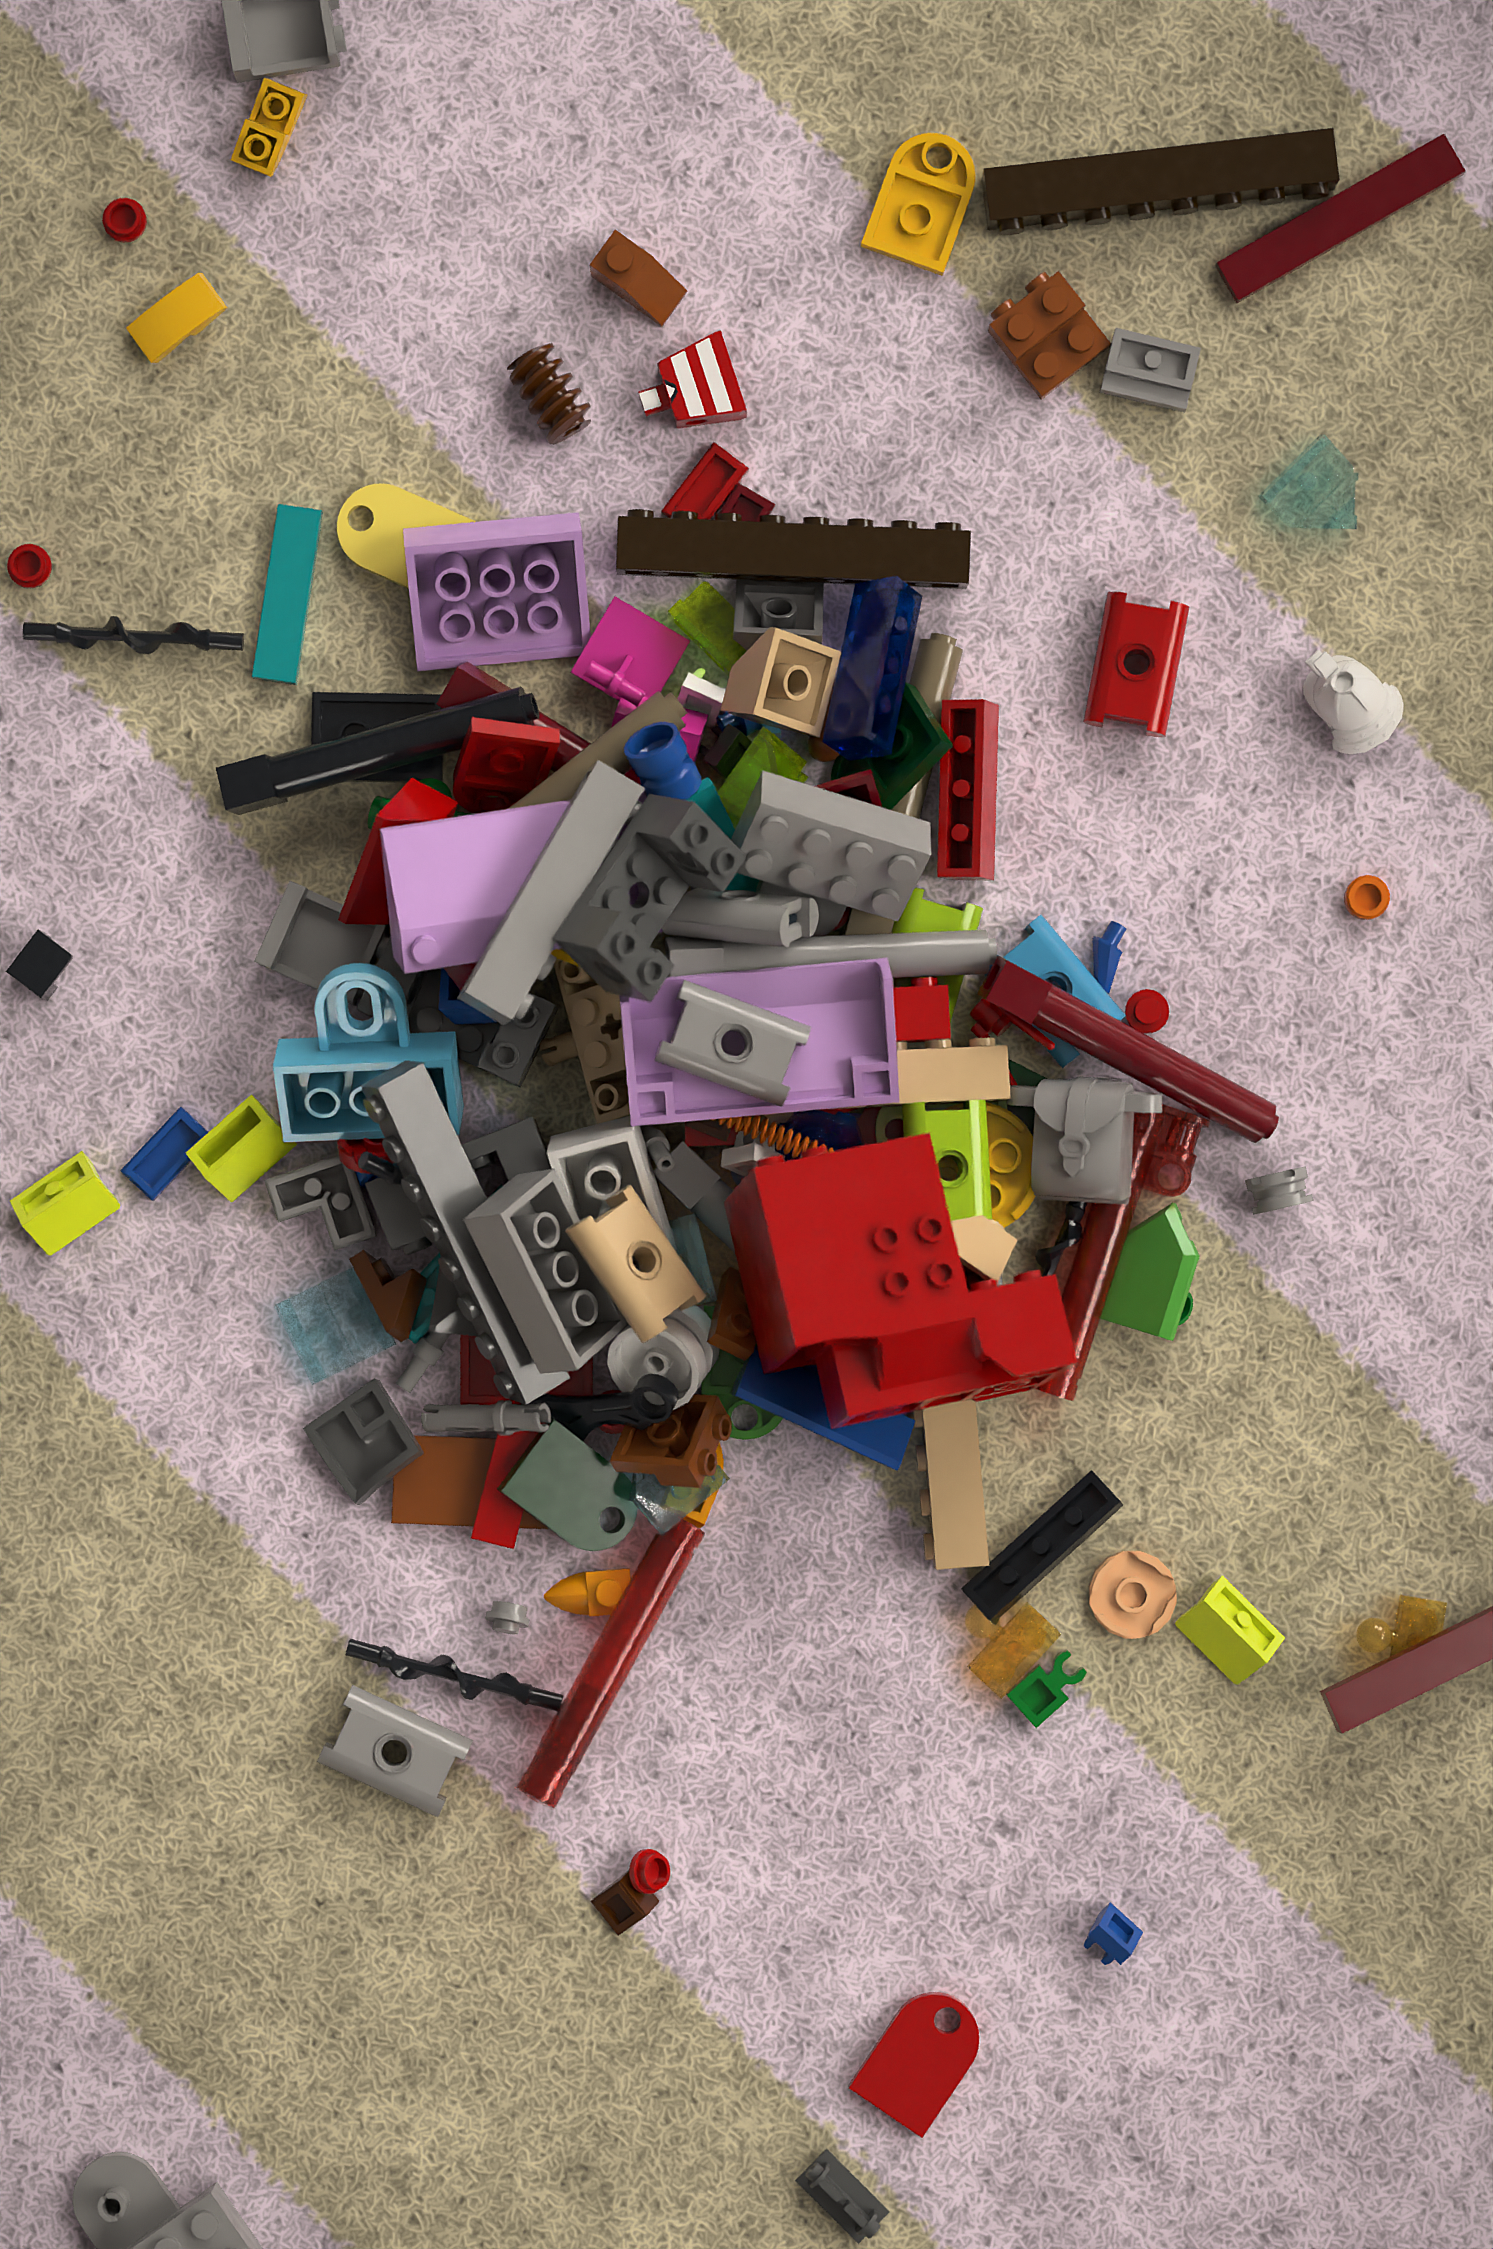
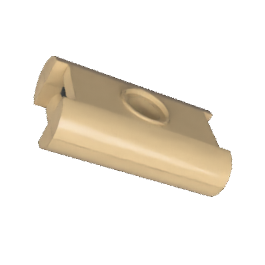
[565,1184,706,1343]

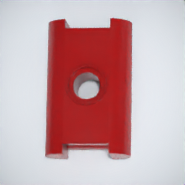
[1083,592,1190,737]

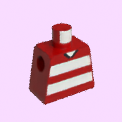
[638,330,747,429]

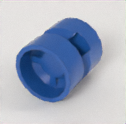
[624,722,701,800]

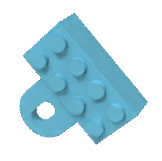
[273,963,464,1142]

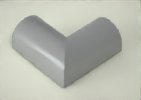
[264,1155,377,1250]

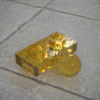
[1356,1594,1447,1690]
[965,1602,1062,1699]

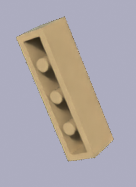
[831,1038,1010,1109]
[912,1399,989,1570]

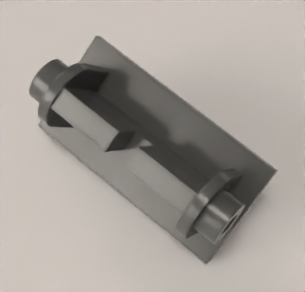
[795,2148,890,2244]

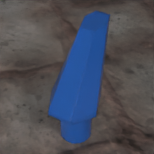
[1092,921,1126,994]

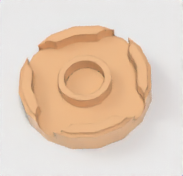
[1089,1551,1177,1639]

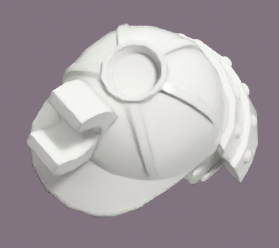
[1303,650,1404,754]

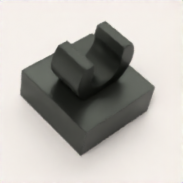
[699,724,759,784]

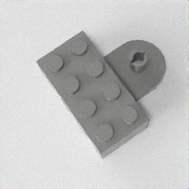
[731,771,931,937]
[72,2152,263,2249]

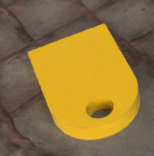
[861,133,975,276]

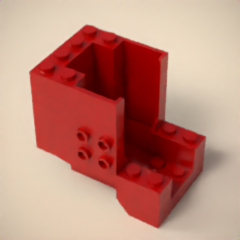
[723,1132,1077,1429]

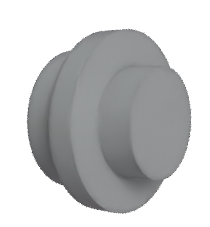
[485,1601,530,1634]

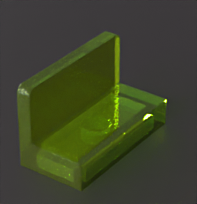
[668,581,747,677]

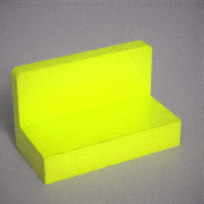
[10,1151,120,1256]
[1175,1575,1285,1685]

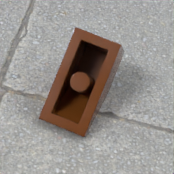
[589,229,688,327]

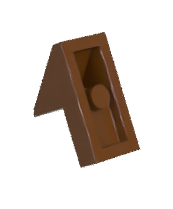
[349,1250,427,1342]

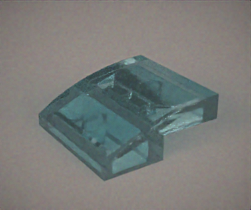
[274,1267,396,1385]

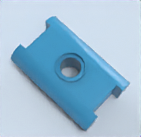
[984,914,1126,1069]

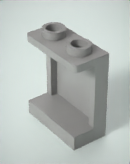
[221,0,347,83]
[254,881,391,1006]

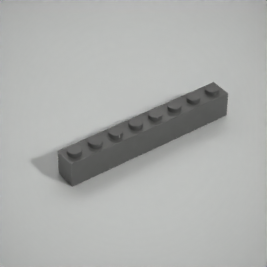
[361,1060,570,1405]

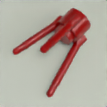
[969,998,1055,1086]

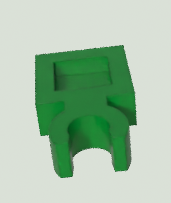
[1006,1649,1087,1728]

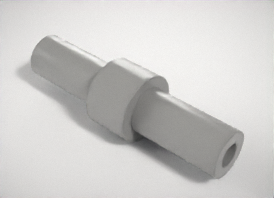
[640,1125,675,1172]
[396,1332,450,1393]

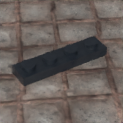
[961,1470,1123,1624]

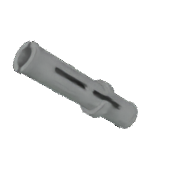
[421,1400,551,1436]

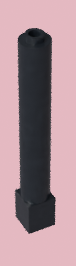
[216,687,539,815]

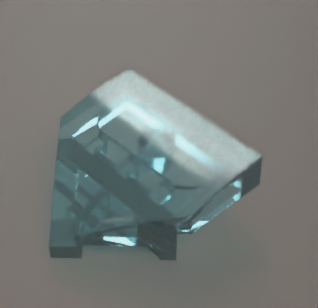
[1258,435,1359,529]
[629,1464,730,1536]

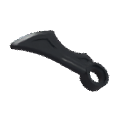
[520,1374,679,1442]

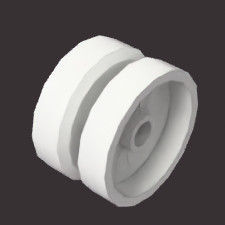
[607,1305,720,1410]

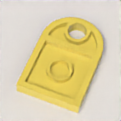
[337,484,476,589]

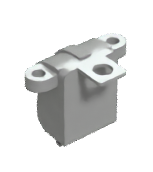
[1006,1077,1163,1205]

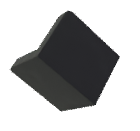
[6,929,73,1001]

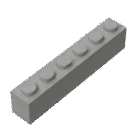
[457,760,644,1025]

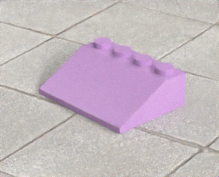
[403,513,591,671]

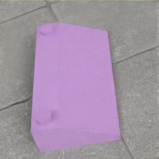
[380,792,663,974]
[619,958,900,1126]

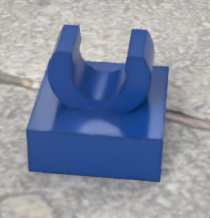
[1084,1902,1143,1965]

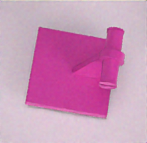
[570,596,690,707]

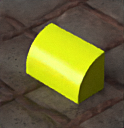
[186,1094,297,1203]

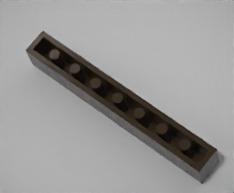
[981,128,1340,235]
[616,509,971,589]

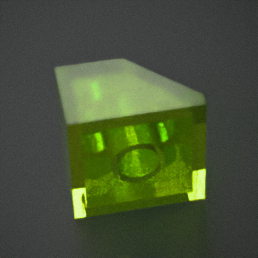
[718,726,809,825]

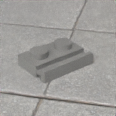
[1100,328,1201,413]

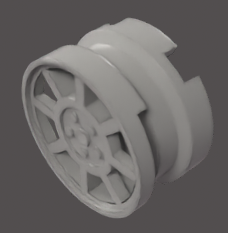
[1245,1166,1314,1215]

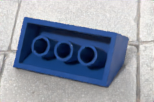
[730,1346,915,1471]

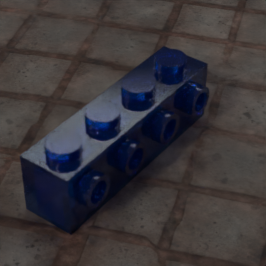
[822,576,923,761]

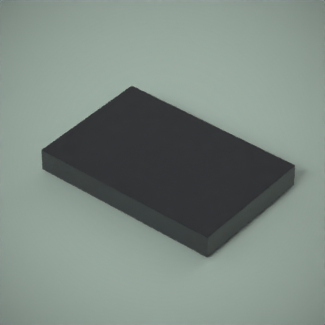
[311,692,444,783]

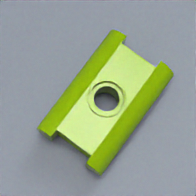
[891,887,983,1023]
[902,1100,992,1221]

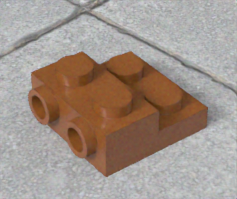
[988,271,1111,400]
[610,1394,732,1488]

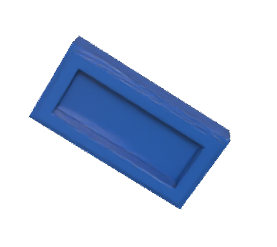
[120,1107,208,1201]

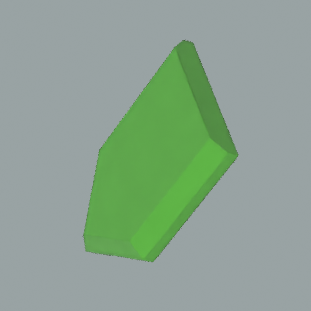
[1097,1202,1200,1341]

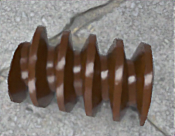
[507,343,591,445]

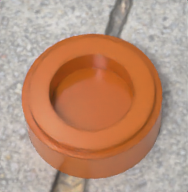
[1344,875,1390,920]

